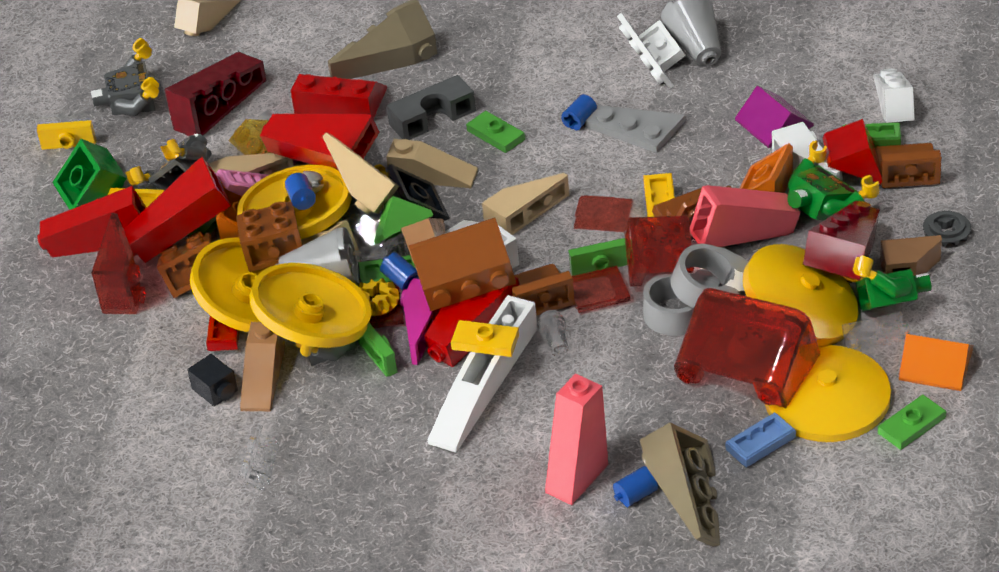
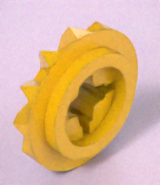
[359,278,399,316]

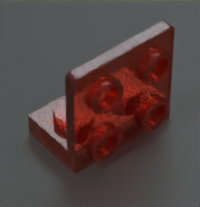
[624,216,694,287]

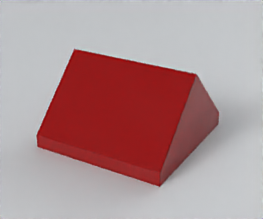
[822,119,882,185]

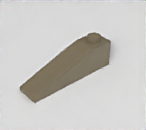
[328,0,437,79]
[640,422,720,547]

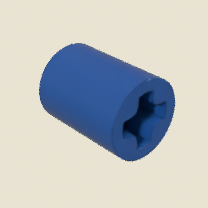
[561,94,597,131]
[285,173,316,210]
[380,252,419,291]
[613,466,658,507]

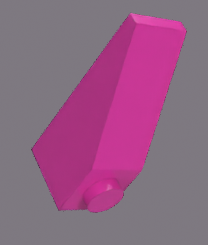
[400,278,441,365]

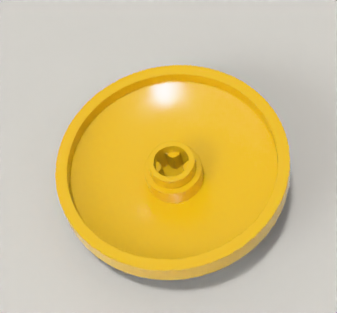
[237,165,352,239]
[190,237,267,332]
[743,244,858,346]
[250,263,372,348]
[764,345,891,442]

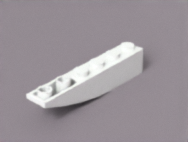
[428,295,538,453]

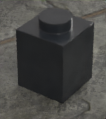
[187,354,238,407]

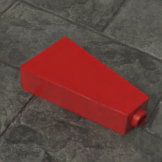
[260,114,379,170]
[123,157,231,263]
[37,186,147,258]
[424,277,520,367]

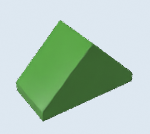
[374,196,433,246]

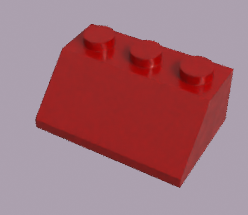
[290,74,387,119]

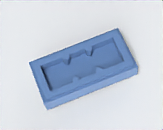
[725,412,796,468]

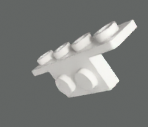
[617,13,686,89]

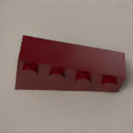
[164,51,267,136]
[803,201,880,281]

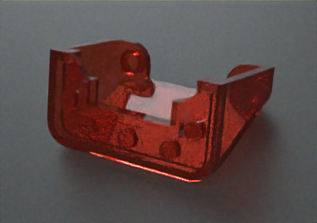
[674,288,820,408]

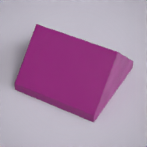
[735,85,814,148]

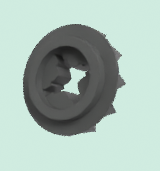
[923,211,971,247]

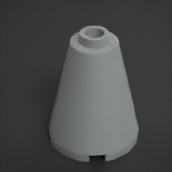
[661,0,721,66]
[275,227,360,284]

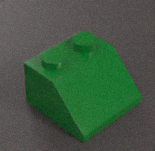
[52,139,127,210]

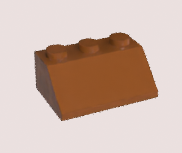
[409,217,516,312]

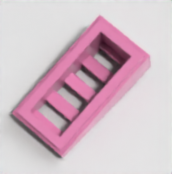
[216,169,268,196]

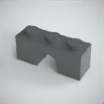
[386,75,476,140]

